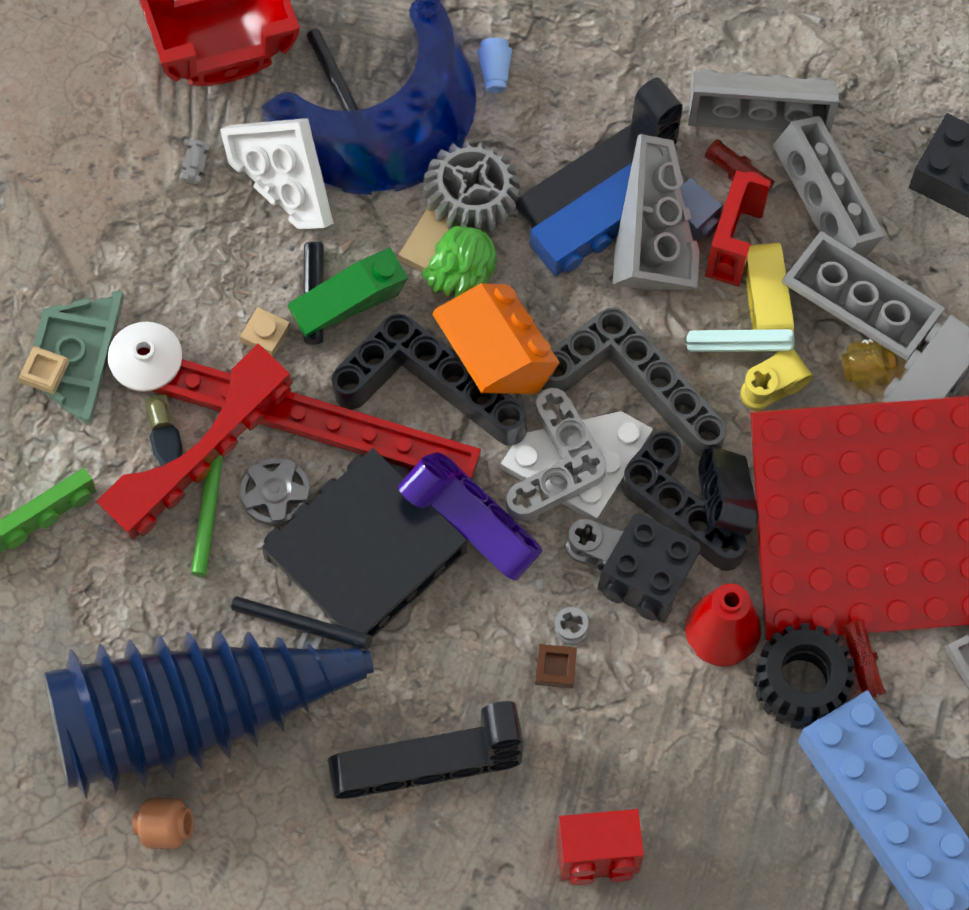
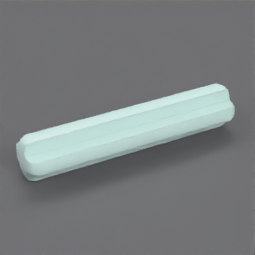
[686,329,795,352]

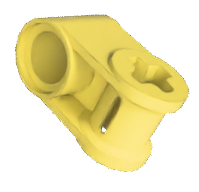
[740,348,813,410]

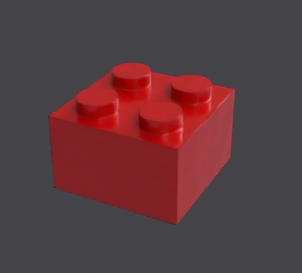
[556,809,644,885]

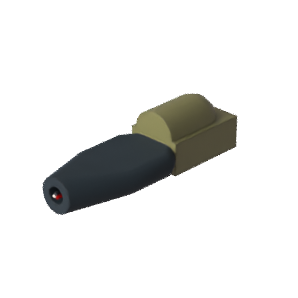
[145,394,182,466]

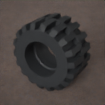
[754,623,855,729]

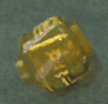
[841,338,897,389]

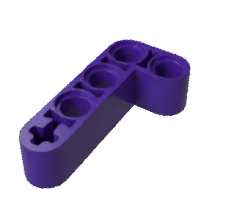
[398,452,542,580]

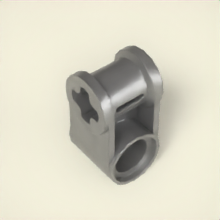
[565,519,623,571]

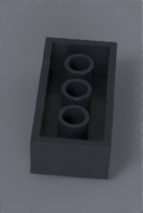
[909,113,969,218]

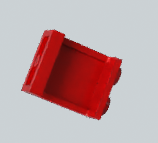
[705,170,771,287]

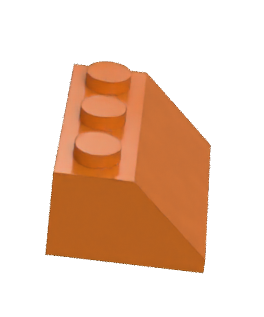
[432,283,560,394]

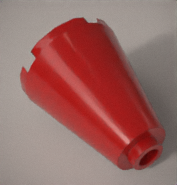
[685,583,761,666]

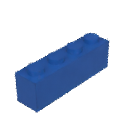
[529,163,632,277]

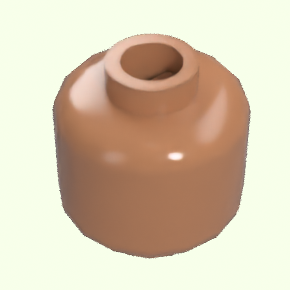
[132,798,194,849]

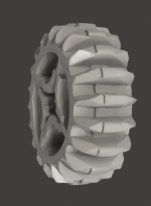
[423,140,521,232]

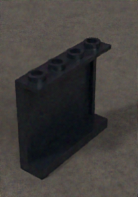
[262,448,467,648]

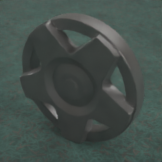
[240,458,310,526]

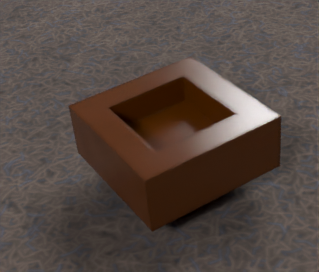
[535,644,577,689]

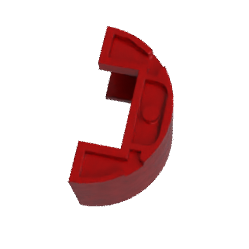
[139,0,300,86]

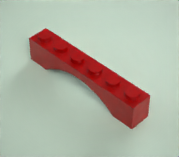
[96,343,293,540]

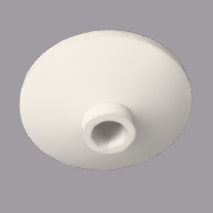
[108,322,182,392]

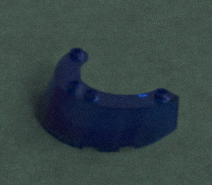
[261,0,476,195]

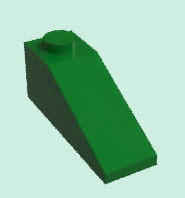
[288,247,408,337]

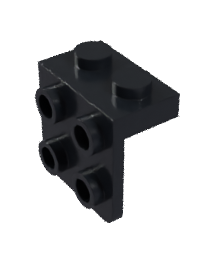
[597,513,701,623]

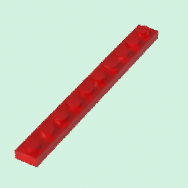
[137,347,481,479]

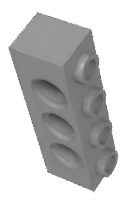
[773,115,885,258]

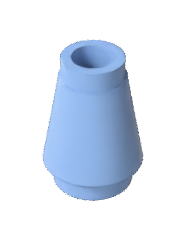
[477,38,512,93]

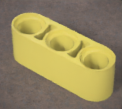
[744,242,794,332]

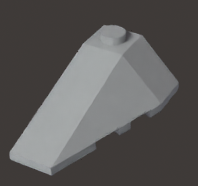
[613,134,700,290]

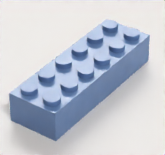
[798,690,969,910]

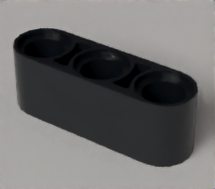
[698,446,757,537]

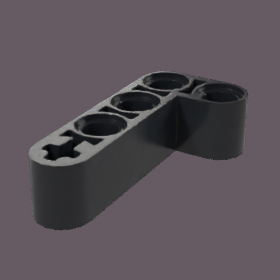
[622,431,747,571]

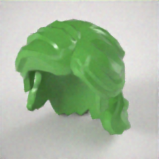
[421,226,497,297]

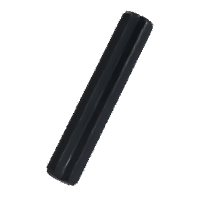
[303,241,324,345]

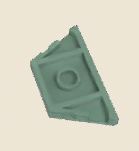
[33,291,125,425]

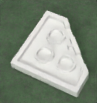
[220,118,334,229]
[500,411,653,522]

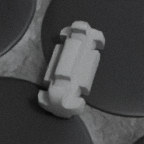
[180,140,209,185]

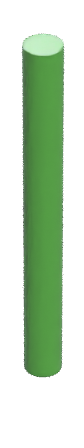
[191,455,223,577]

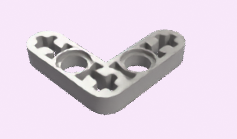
[506,388,606,521]

